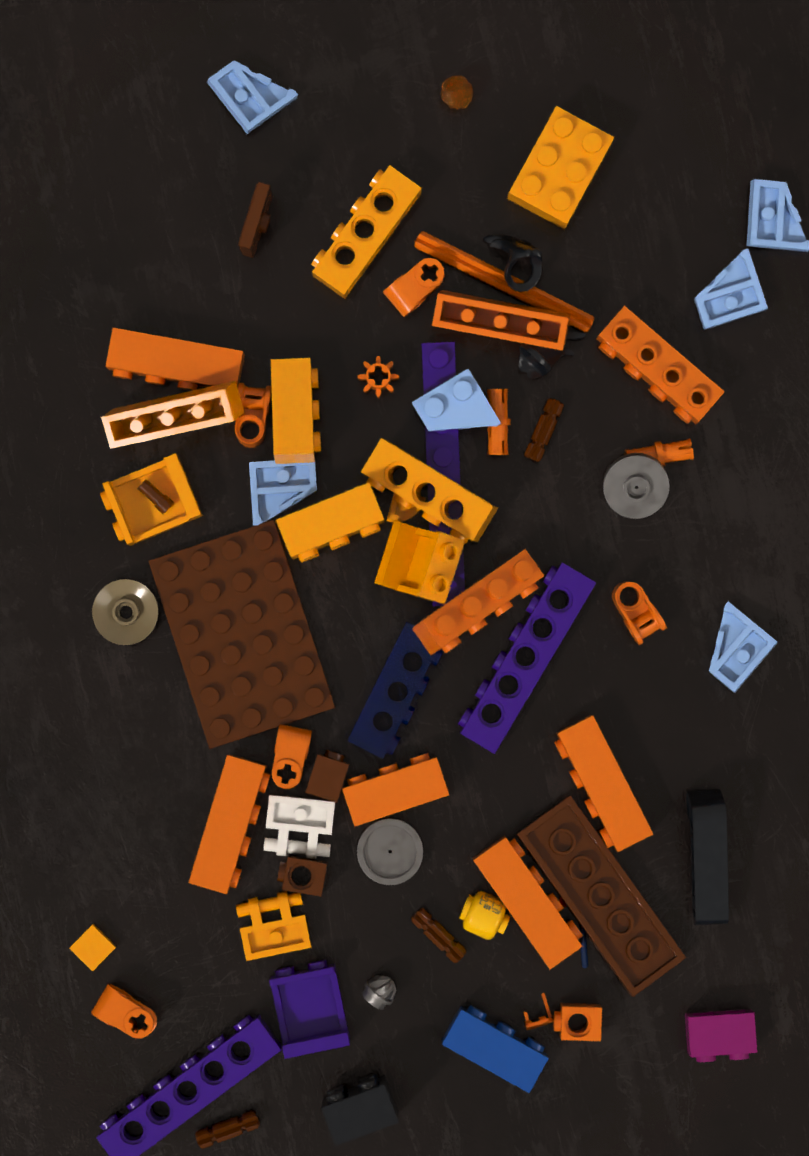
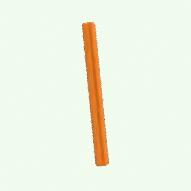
[414,231,594,332]

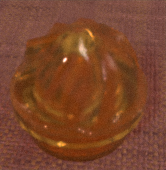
[441,76,473,110]

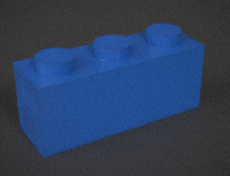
[441,1005,549,1093]

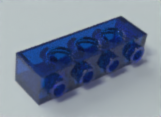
[348,622,443,759]

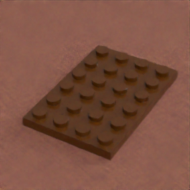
[148,520,335,749]

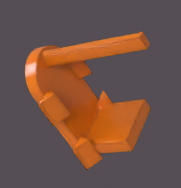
[523,993,553,1030]

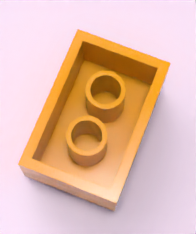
[507,106,614,230]
[276,482,385,563]

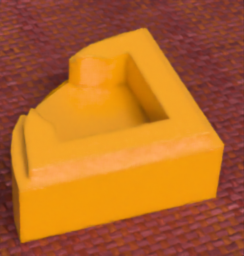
[386,493,426,523]

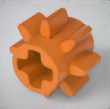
[358,356,399,398]

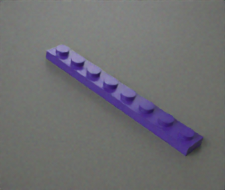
[422,342,465,606]

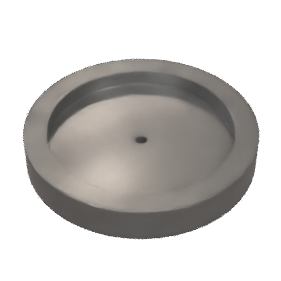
[603,453,670,519]
[357,818,423,885]

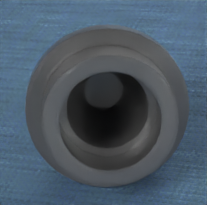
[362,975,396,1010]

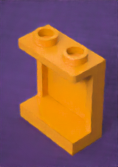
[100,453,203,546]
[374,520,465,604]

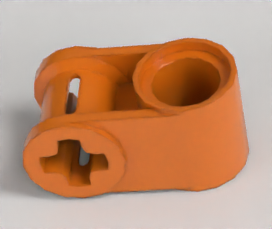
[383,258,444,317]
[235,382,272,448]
[612,581,667,645]
[272,724,312,789]
[91,983,157,1039]

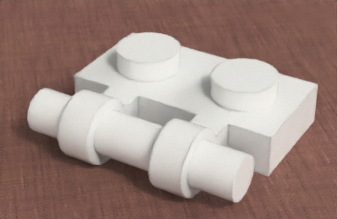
[264,795,335,859]

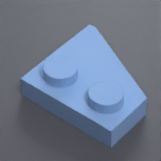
[207,60,298,134]
[747,179,809,252]
[694,249,768,330]
[411,369,501,432]
[249,460,317,526]
[709,601,777,693]

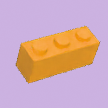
[271,358,321,464]

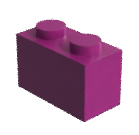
[685,1009,757,1062]

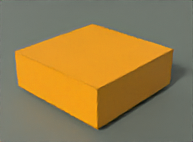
[69,924,117,972]

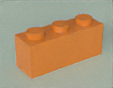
[342,753,449,827]

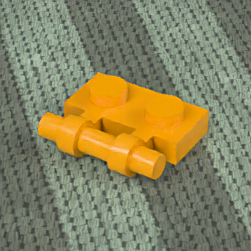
[236,891,312,961]

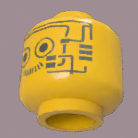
[459,891,511,940]

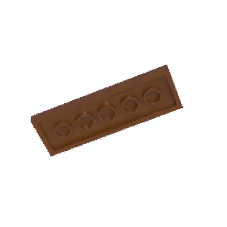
[516,796,686,997]

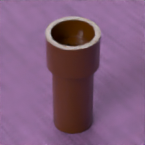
[137,479,174,514]

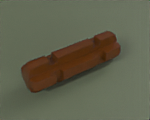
[525,398,564,462]
[411,908,467,963]
[195,1110,260,1149]

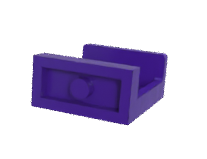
[269,960,350,1059]

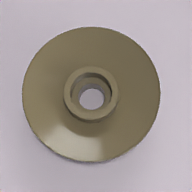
[92,579,159,645]

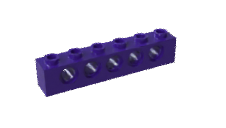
[458,562,596,754]
[96,1015,282,1156]

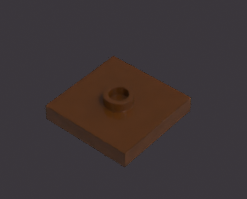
[238,182,273,258]

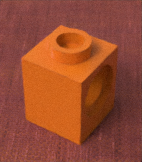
[553,1003,602,1041]

